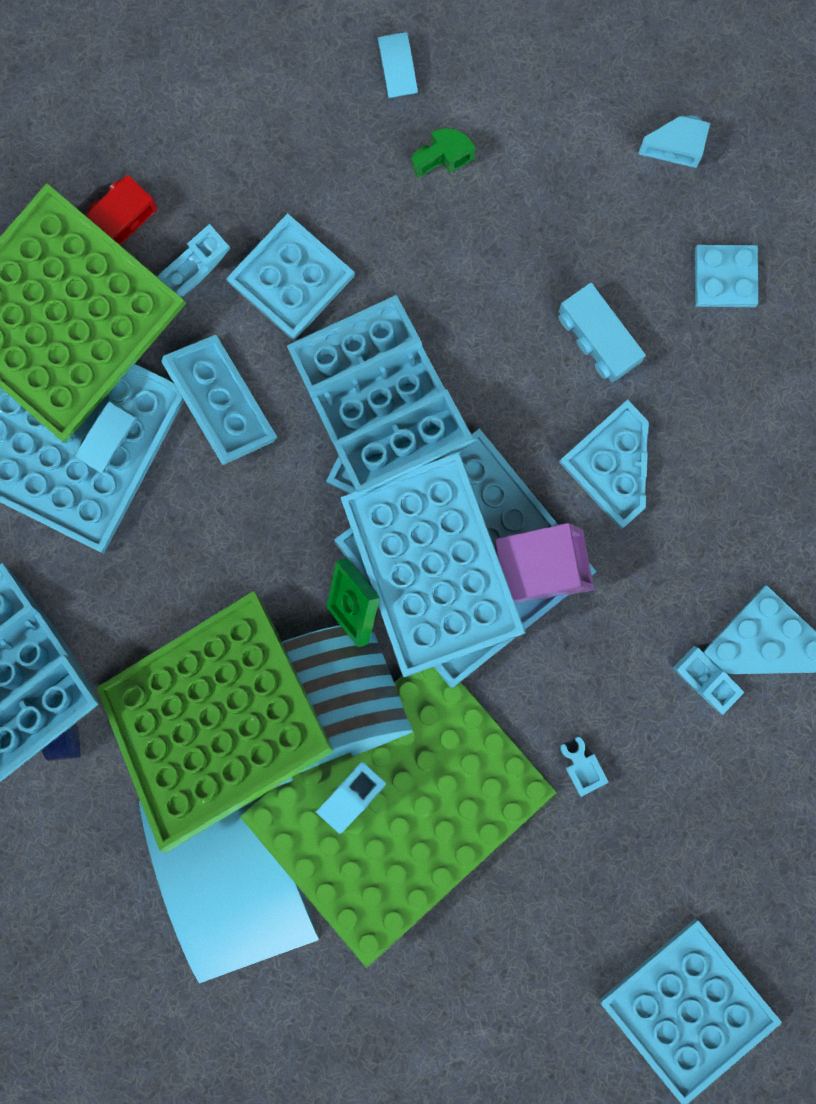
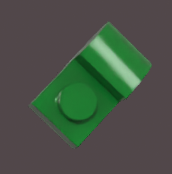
[411,128,476,178]

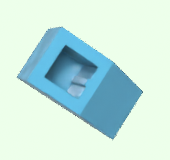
[316,762,386,834]

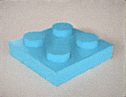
[695,245,758,307]

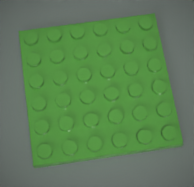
[0,183,187,443]
[96,591,334,853]

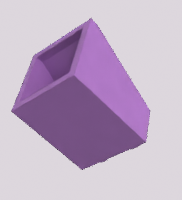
[495,523,594,603]

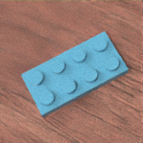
[161,335,277,465]

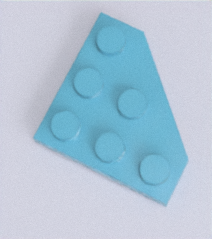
[559,400,649,530]
[702,585,816,674]

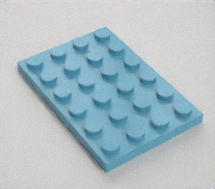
[340,452,526,677]

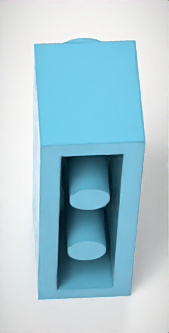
[558,283,646,383]

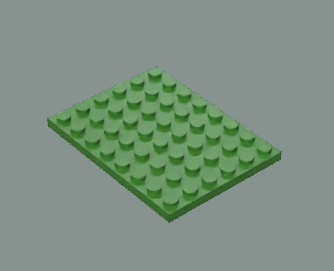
[240,667,556,968]

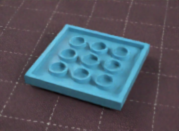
[599,918,782,1104]

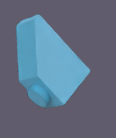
[638,116,710,168]

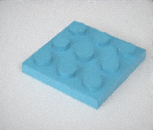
[226,213,355,341]

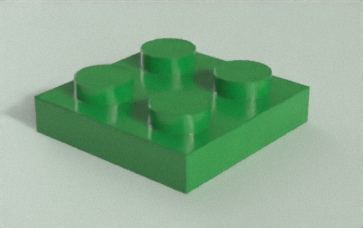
[326,558,380,647]

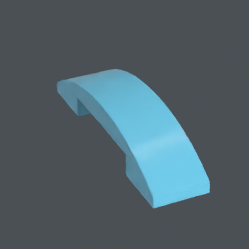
[157,224,230,298]

